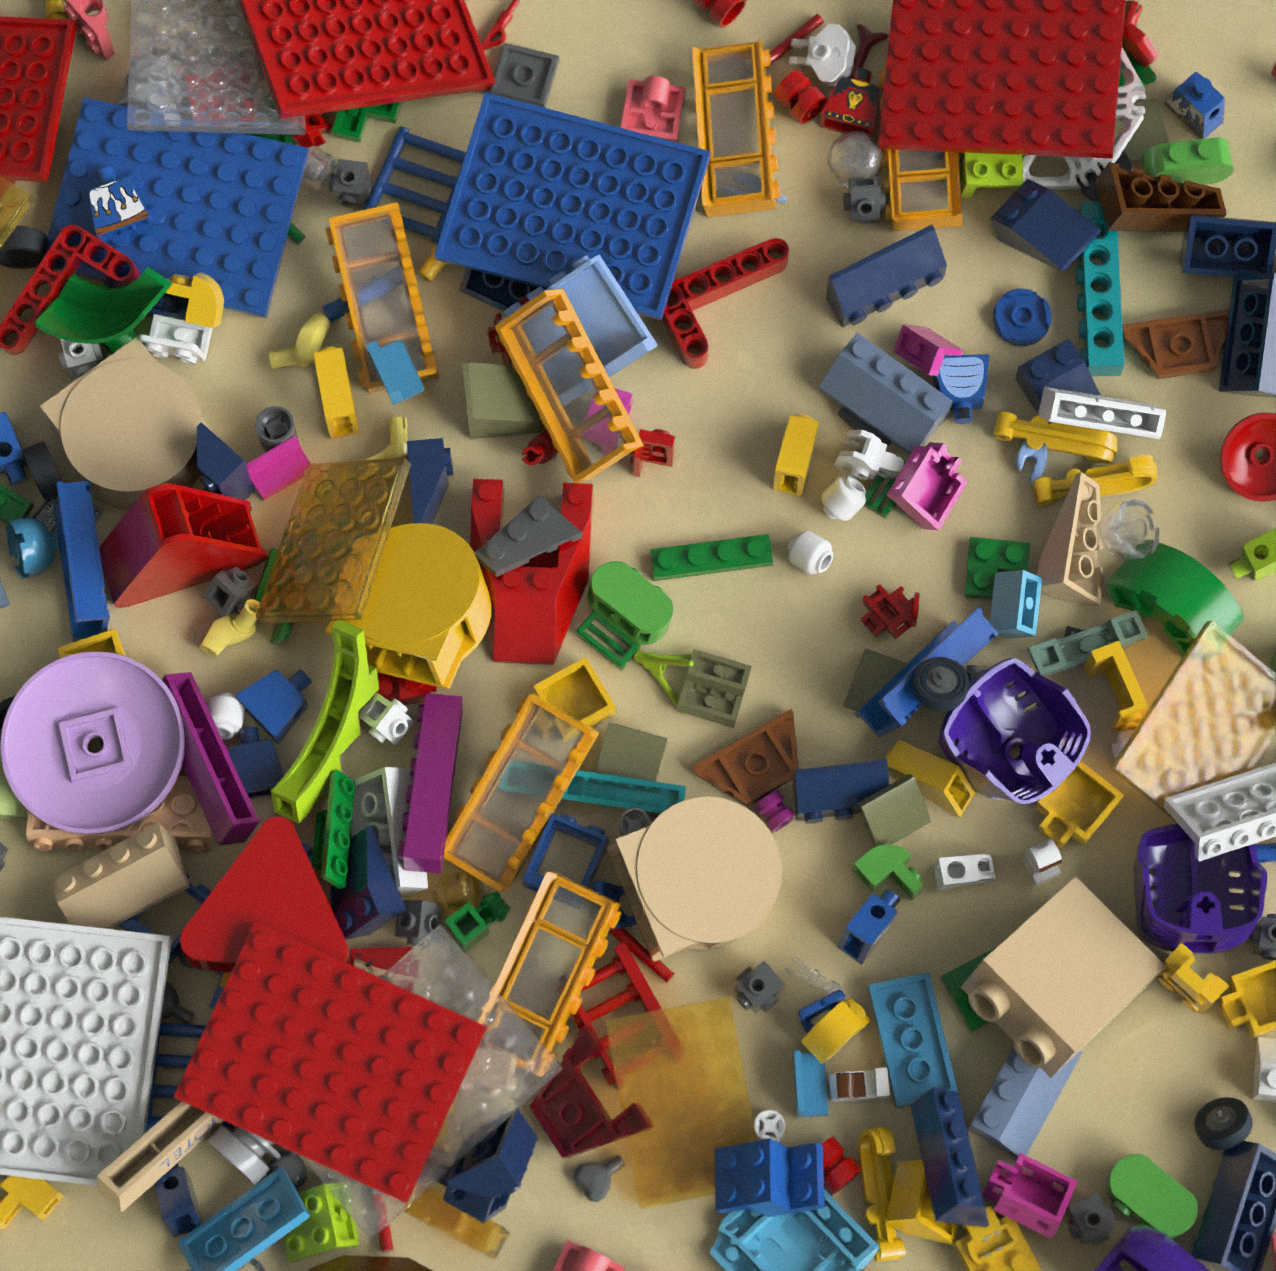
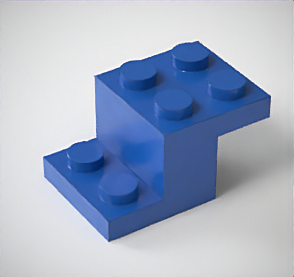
[714,1138,825,1217]

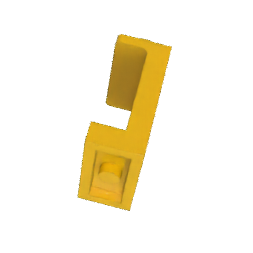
[1083,641,1148,733]

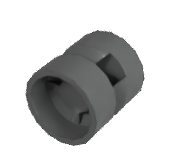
[255,406,298,452]

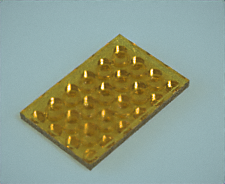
[256,458,411,623]
[1110,621,1276,824]
[605,996,757,1208]

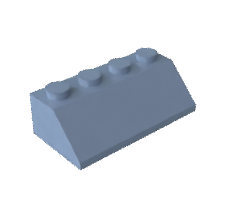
[818,333,953,455]
[968,1047,1083,1158]

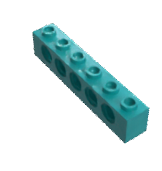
[1075,202,1124,376]

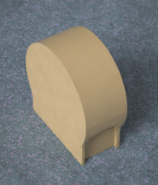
[40,337,207,510]
[606,796,782,962]

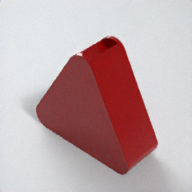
[99,484,267,608]
[180,817,351,973]

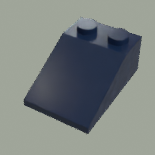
[990,179,1101,272]
[1015,338,1101,424]
[407,438,454,524]
[331,826,406,940]

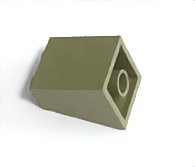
[462,363,541,440]

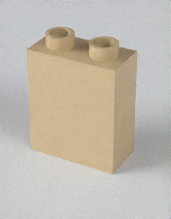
[961,877,1166,1078]

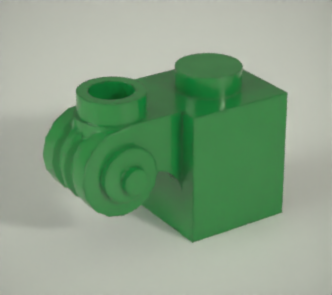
[445,892,511,952]

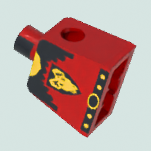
[820,68,879,141]

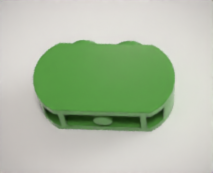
[1142,137,1233,185]
[587,561,673,645]
[1106,1154,1198,1239]

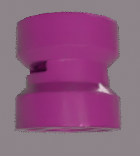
[754,791,796,833]

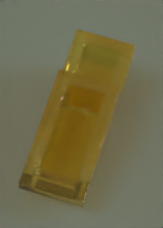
[405,1184,510,1260]

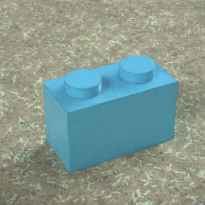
[989,570,1042,639]

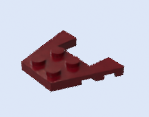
[529,1026,654,1158]

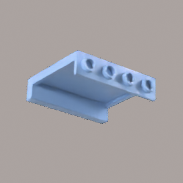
[498,255,658,407]

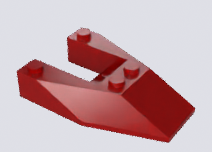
[470,478,593,665]

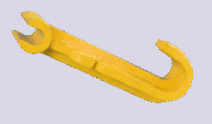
[993,411,1118,464]
[1032,455,1158,507]
[857,1126,905,1261]

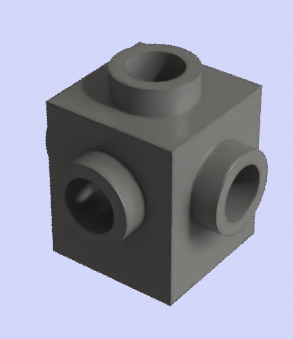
[329,159,372,207]
[843,176,885,223]
[203,567,258,617]
[395,900,442,947]
[1250,914,1276,961]
[735,961,785,1014]
[1065,1193,1115,1246]

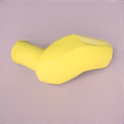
[269,314,330,369]
[359,417,409,480]
[200,599,263,658]

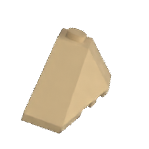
[1036,472,1104,606]

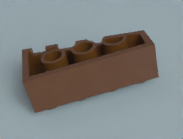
[1095,162,1227,232]

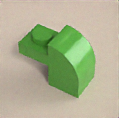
[852,844,923,900]

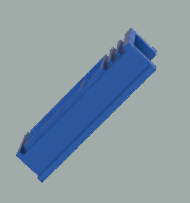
[53,481,110,642]
[854,607,999,737]

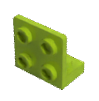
[958,152,1024,199]
[282,1183,360,1263]

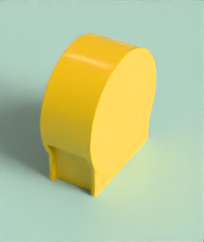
[325,523,492,690]

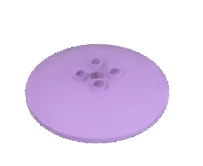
[1,652,185,835]

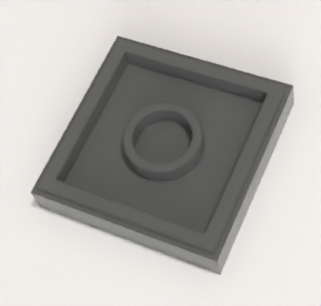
[489,43,560,108]

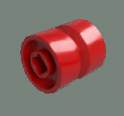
[692,0,746,28]
[773,69,828,125]
[821,1136,862,1196]

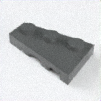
[475,495,582,577]

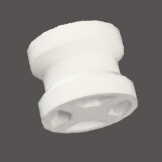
[753,1110,786,1142]

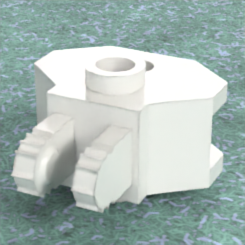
[788,24,856,87]
[834,430,904,480]

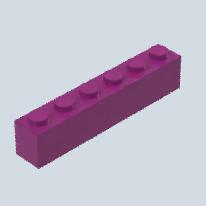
[162,672,260,846]
[398,693,463,874]

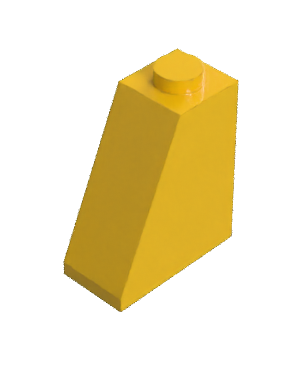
[773,414,819,497]
[885,739,976,818]

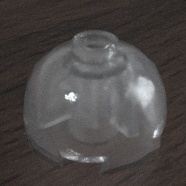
[827,131,884,188]
[1100,499,1160,560]

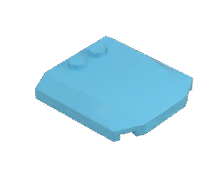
[710,1189,880,1271]

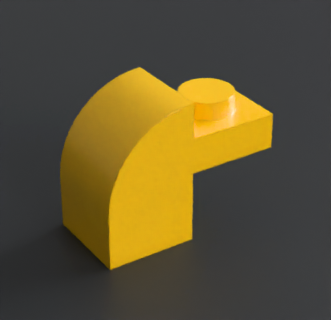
[166,272,224,328]
[801,998,872,1064]
[0,1176,64,1230]

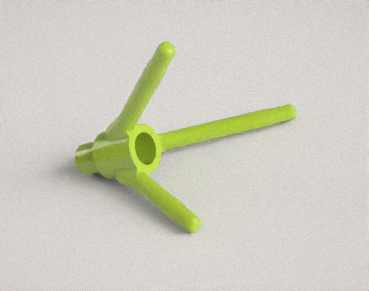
[634,650,694,713]

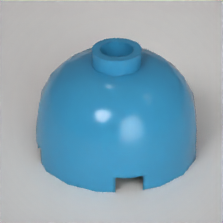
[6,517,58,579]

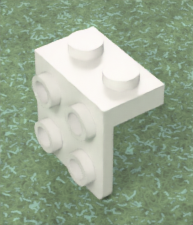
[138,315,213,364]

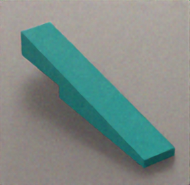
[498,761,686,814]

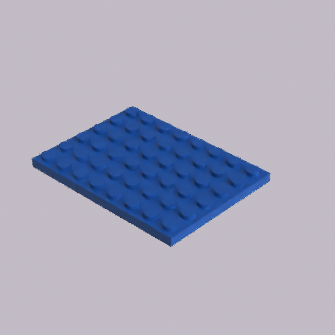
[434,92,711,320]
[48,97,309,318]

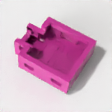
[887,442,967,531]
[983,1153,1078,1239]

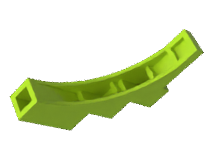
[271,619,379,823]

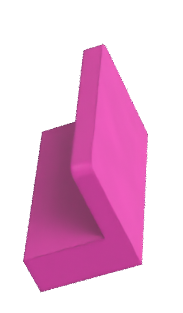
[893,325,963,376]
[246,436,314,501]

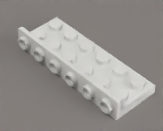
[1164,763,1276,861]

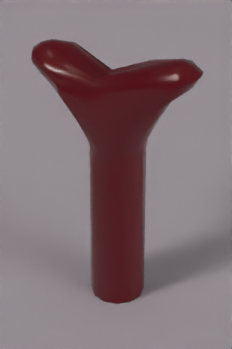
[849,24,889,79]

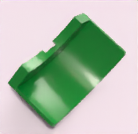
[34,267,173,344]
[1105,540,1244,662]

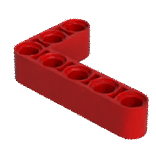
[0,225,140,355]
[662,238,789,369]

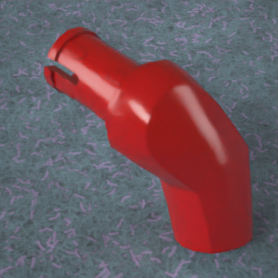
[1122,0,1160,67]
[522,413,570,466]

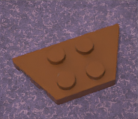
[1122,309,1229,380]
[691,709,799,807]

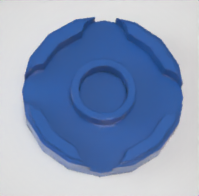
[993,289,1052,346]

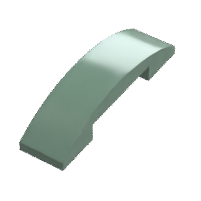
[1027,610,1149,676]

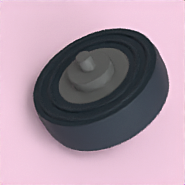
[913,657,969,711]
[1194,1097,1253,1150]

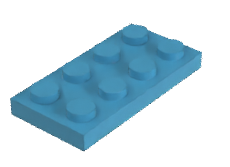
[868,972,958,1108]
[178,1167,310,1271]

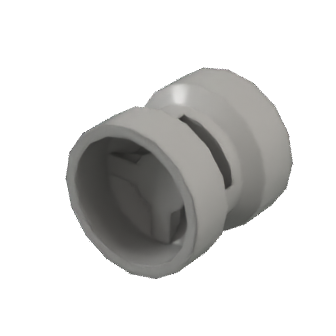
[619,808,650,837]

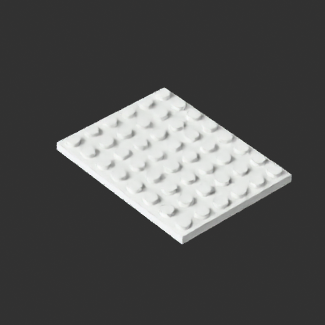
[0,917,172,1186]

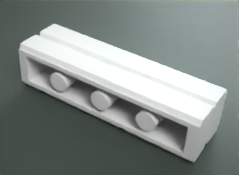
[1039,387,1166,439]

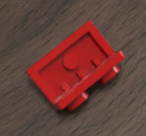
[629,429,675,477]

